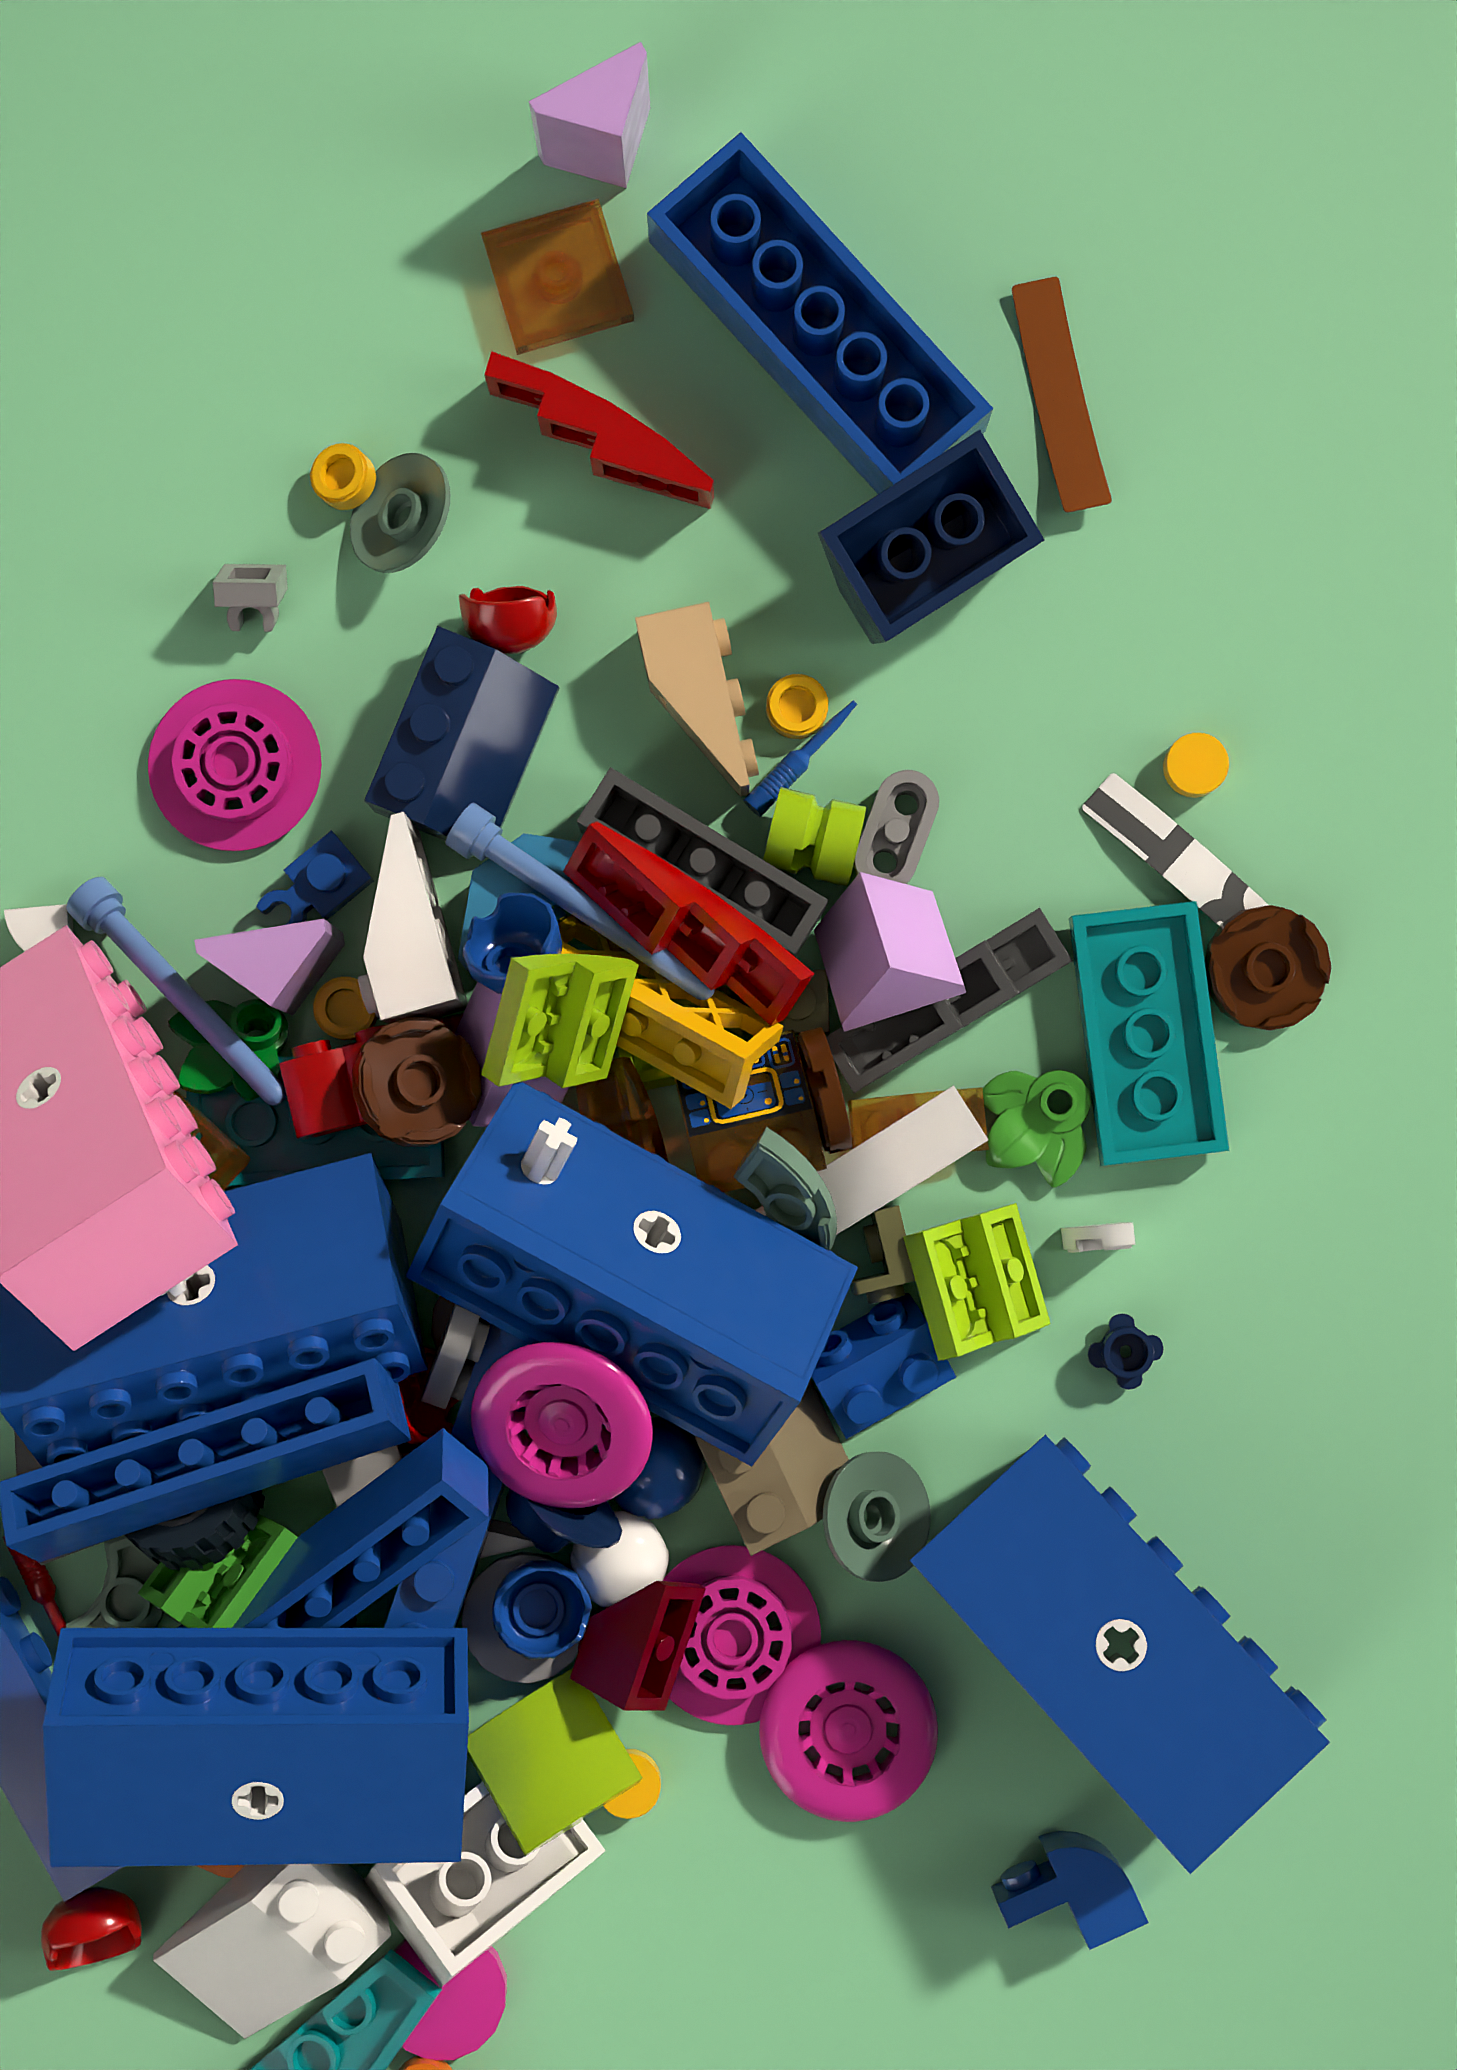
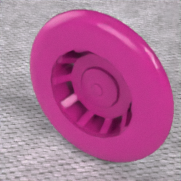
[148,679,322,851]
[471,1342,653,1509]
[663,1545,821,1725]
[759,1640,938,1822]

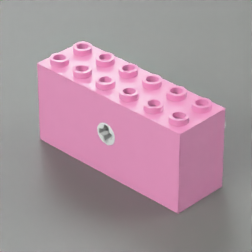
[0,925,238,1351]

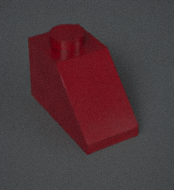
[570,1581,706,1711]

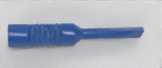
[743,700,858,817]

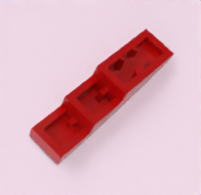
[484,351,714,509]
[563,821,814,1026]

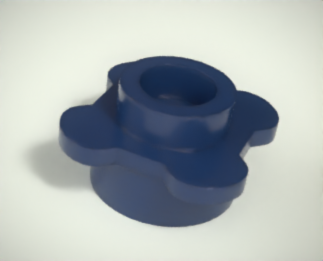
[1087,1313,1164,1390]

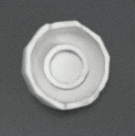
[570,1510,669,1608]

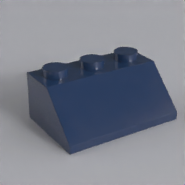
[818,430,1045,644]
[364,626,560,858]

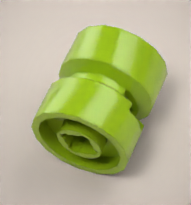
[763,787,866,887]

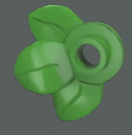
[978,1070,1091,1188]

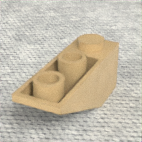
[635,602,759,797]

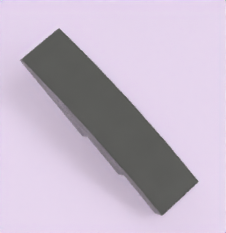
[826,908,1073,1093]

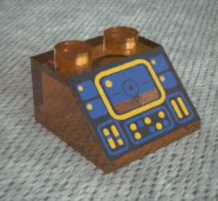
[675,1029,827,1193]

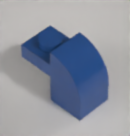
[991,1831,1149,1950]

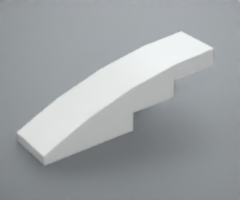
[755,1085,988,1235]

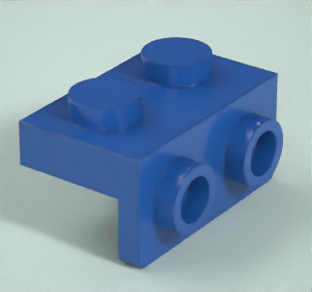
[811,1293,956,1439]

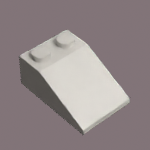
[358,812,468,1024]
[364,1781,606,1988]
[153,1864,391,2039]

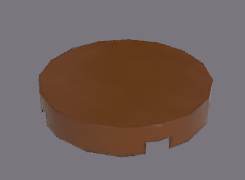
[1204,905,1332,1030]
[352,1017,482,1147]
[796,1027,852,1154]

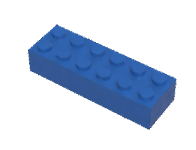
[647,132,993,494]

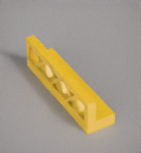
[558,915,784,1109]

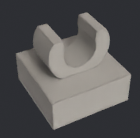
[213,564,288,632]

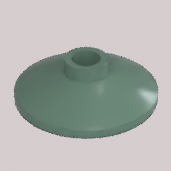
[350,453,450,573]
[823,1451,931,1582]

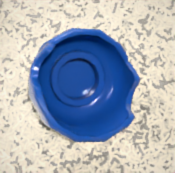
[462,892,562,994]
[613,1417,706,1520]
[492,1560,592,1659]

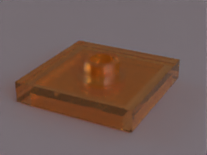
[481,198,634,355]

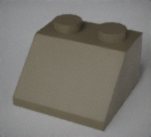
[695,1380,849,1556]

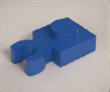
[256,830,374,925]

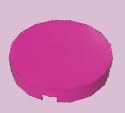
[393,1939,507,2060]

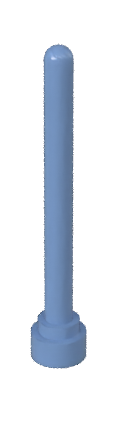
[445,802,715,1000]
[66,877,286,1105]

